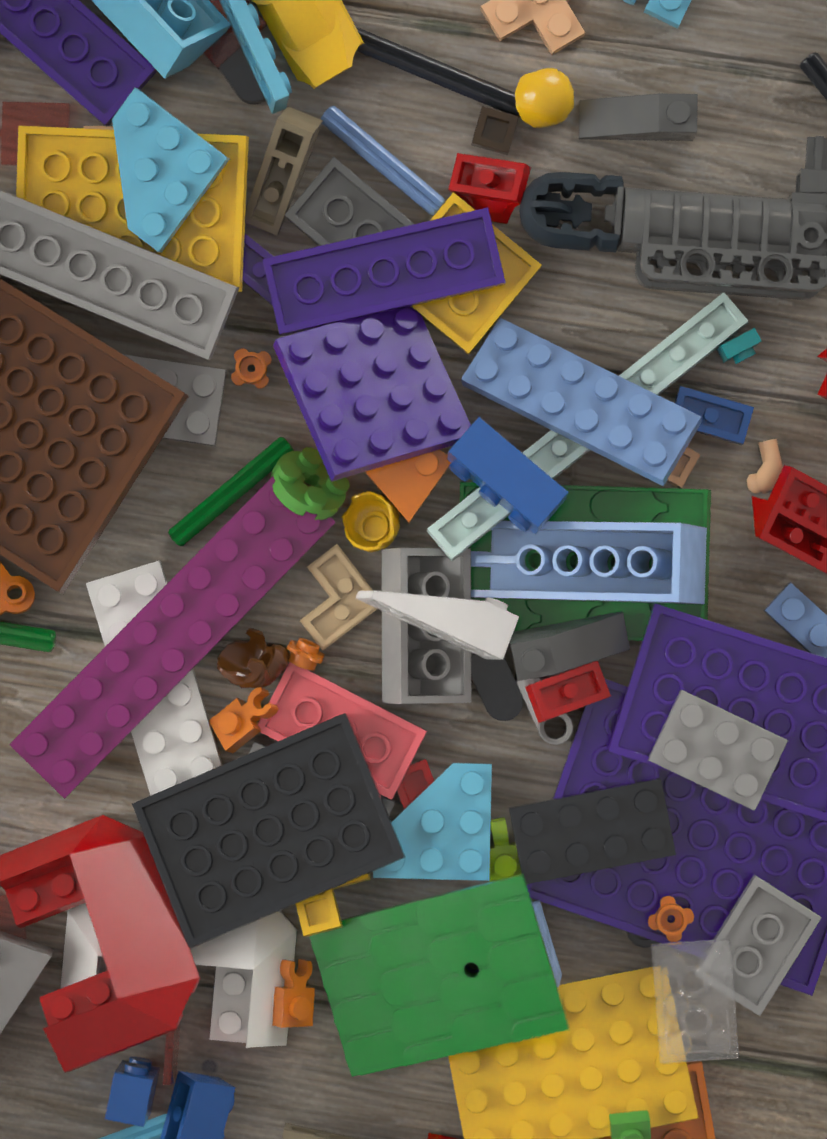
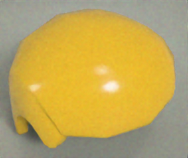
[515,68,574,128]
[342,491,400,553]

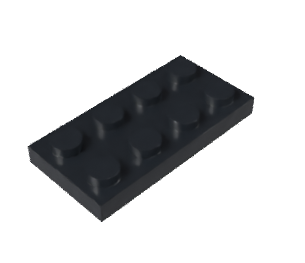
[509,778,676,884]

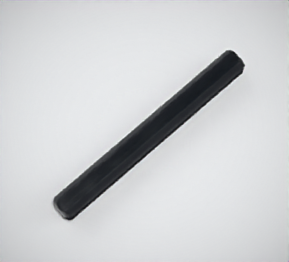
[356,27,520,117]

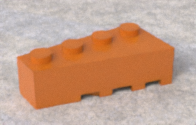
[364,449,451,524]

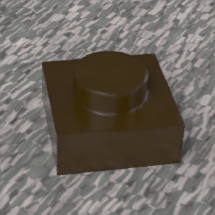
[471,106,519,156]

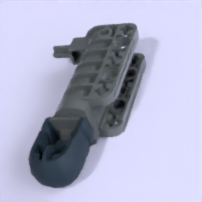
[519,136,827,300]

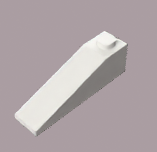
[356,591,519,660]

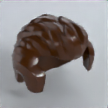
[217,628,289,688]

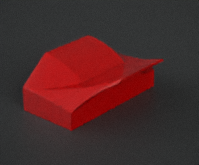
[448,153,531,224]

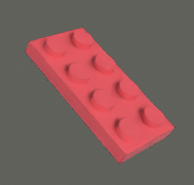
[258,662,428,800]

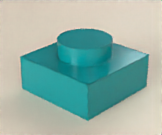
[716,328,762,364]

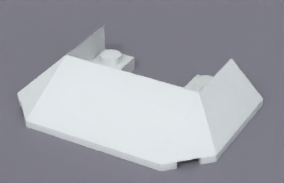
[60,903,297,1048]

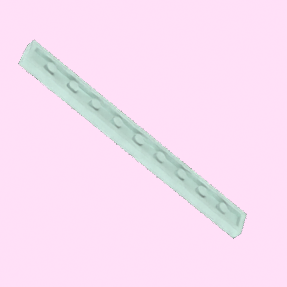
[427,292,748,561]

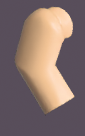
[747,439,783,494]

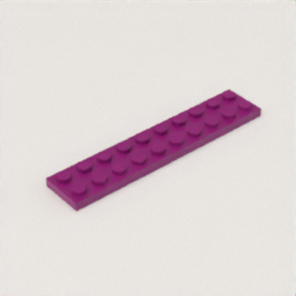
[9,475,336,799]

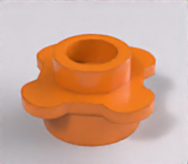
[231,348,272,389]
[286,638,325,671]
[648,896,694,942]

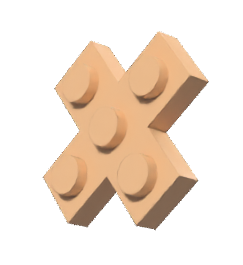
[481,0,585,55]

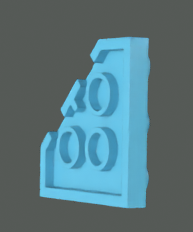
[112,88,230,253]
[373,763,492,881]

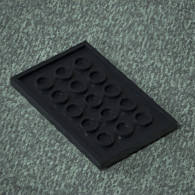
[132,713,406,948]

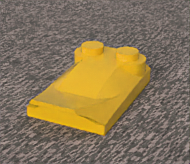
[251,0,364,89]

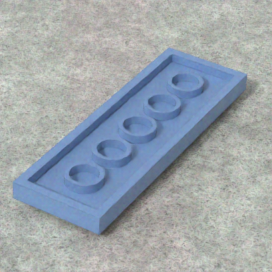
[461,318,702,486]

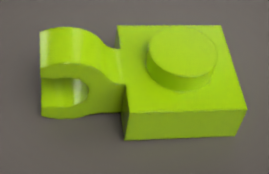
[488,817,521,882]

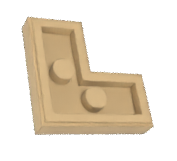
[300,544,377,651]

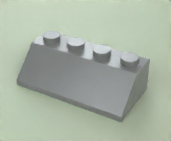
[382,548,471,704]

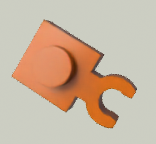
[209,687,279,754]
[272,959,315,1028]

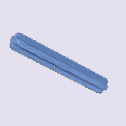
[321,106,445,216]

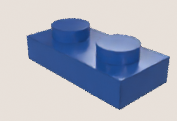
[674,386,754,445]

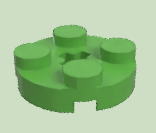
[271,447,350,520]

